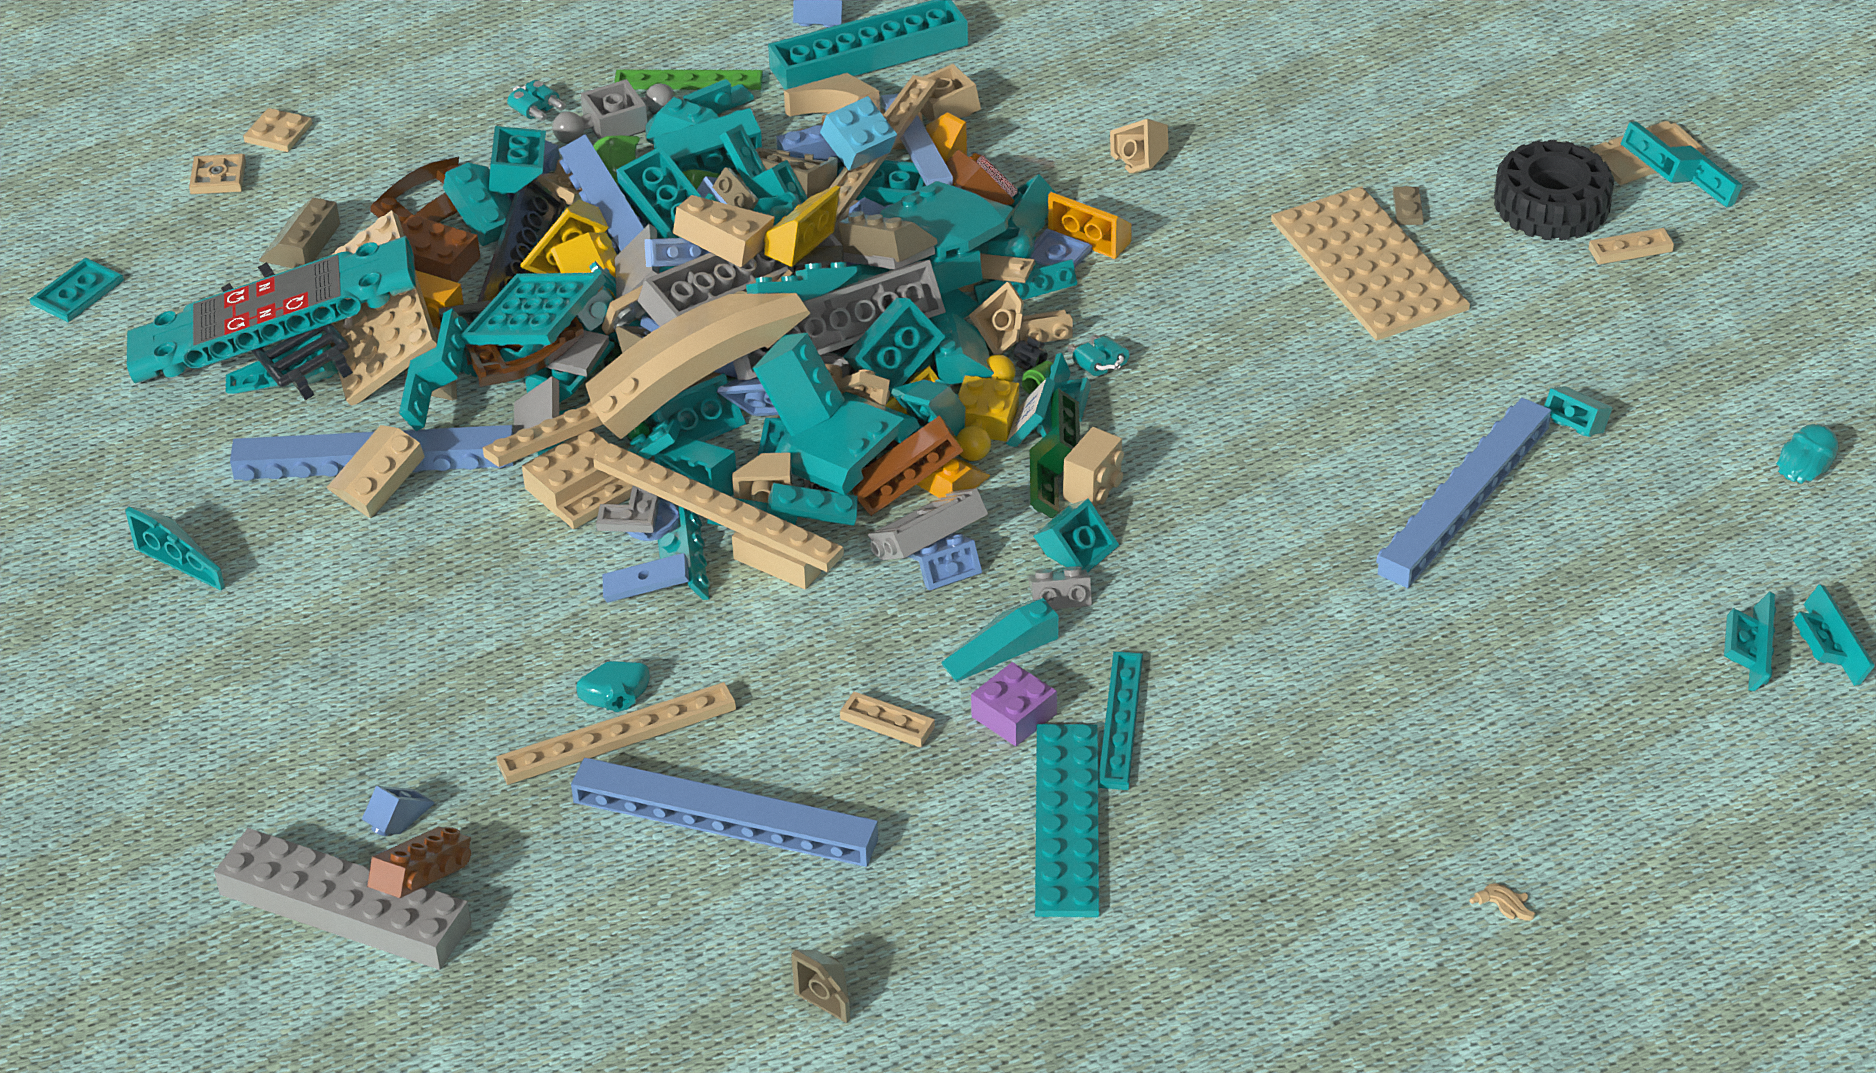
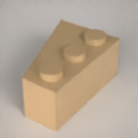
[673,195,775,267]

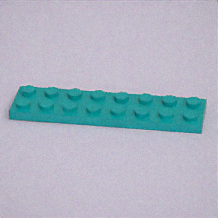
[1035,724,1099,917]

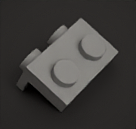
[1028,566,1092,609]

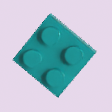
[627,417,682,460]

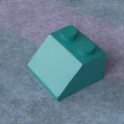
[1033,498,1119,573]

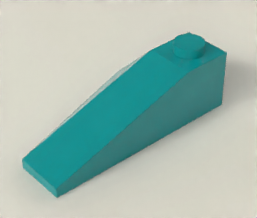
[226,334,338,394]
[125,506,225,591]
[941,598,1059,682]

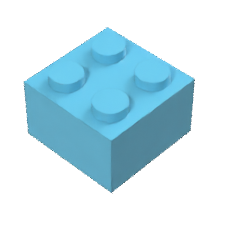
[820,96,897,171]

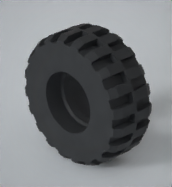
[1494,140,1614,241]

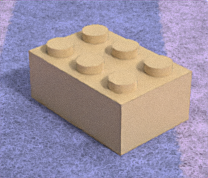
[522,429,612,517]

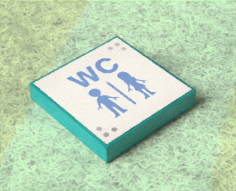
[1006,377,1055,447]

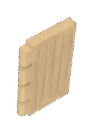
[1589,121,1705,185]

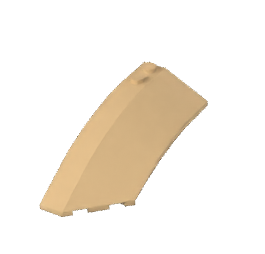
[585,293,810,439]

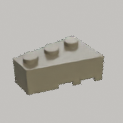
[743,147,837,198]

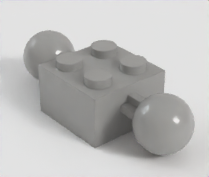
[552,79,676,144]

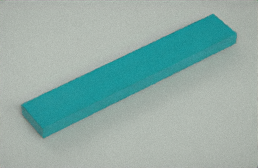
[1098,651,1143,790]

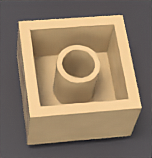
[920,64,981,122]
[1063,427,1124,508]

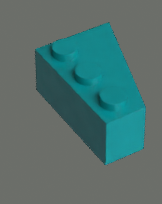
[654,435,737,496]

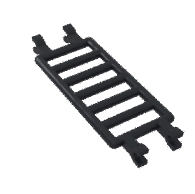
[221,262,353,400]

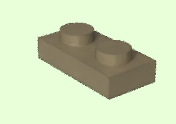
[1393,186,1423,225]

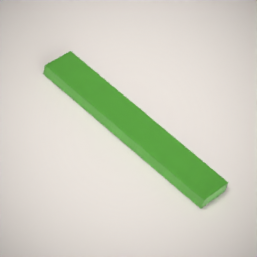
[614,70,763,90]

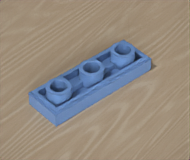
[602,553,689,603]

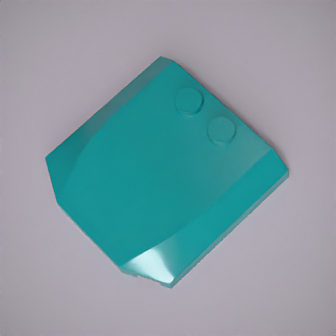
[880,181,1014,258]
[775,391,919,495]

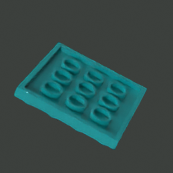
[460,272,606,346]

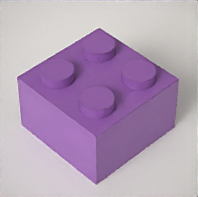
[971,662,1057,746]

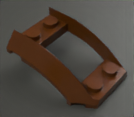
[370,156,459,225]
[464,316,584,387]

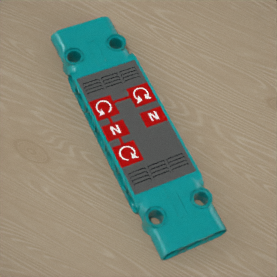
[127,236,417,384]

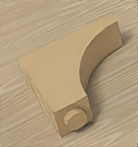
[784,73,880,117]

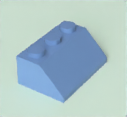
[717,377,779,416]

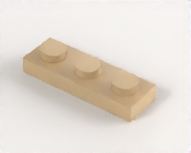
[1589,228,1674,265]
[556,476,634,529]
[840,691,935,747]

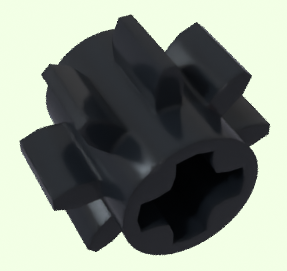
[1014,337,1048,371]

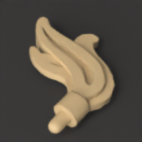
[1469,884,1535,920]

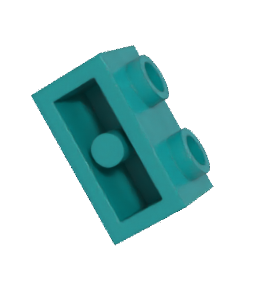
[1544,386,1613,437]

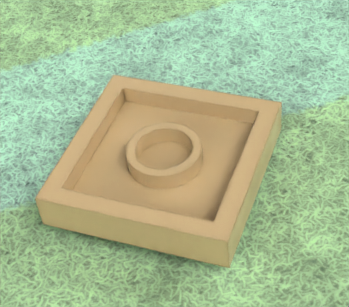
[243,108,313,152]

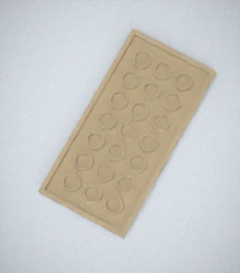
[1271,186,1470,341]
[320,210,437,406]

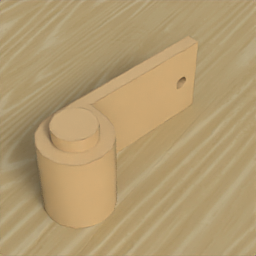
[958,254,1035,292]

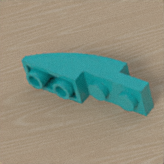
[746,262,857,301]

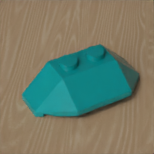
[646,97,719,144]
[891,379,966,437]

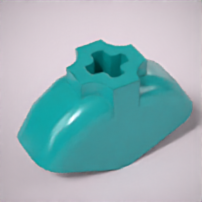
[576,661,650,713]

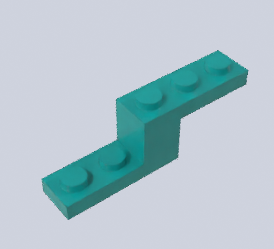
[1620,121,1743,208]
[719,124,808,203]
[399,309,468,431]
[707,483,857,526]

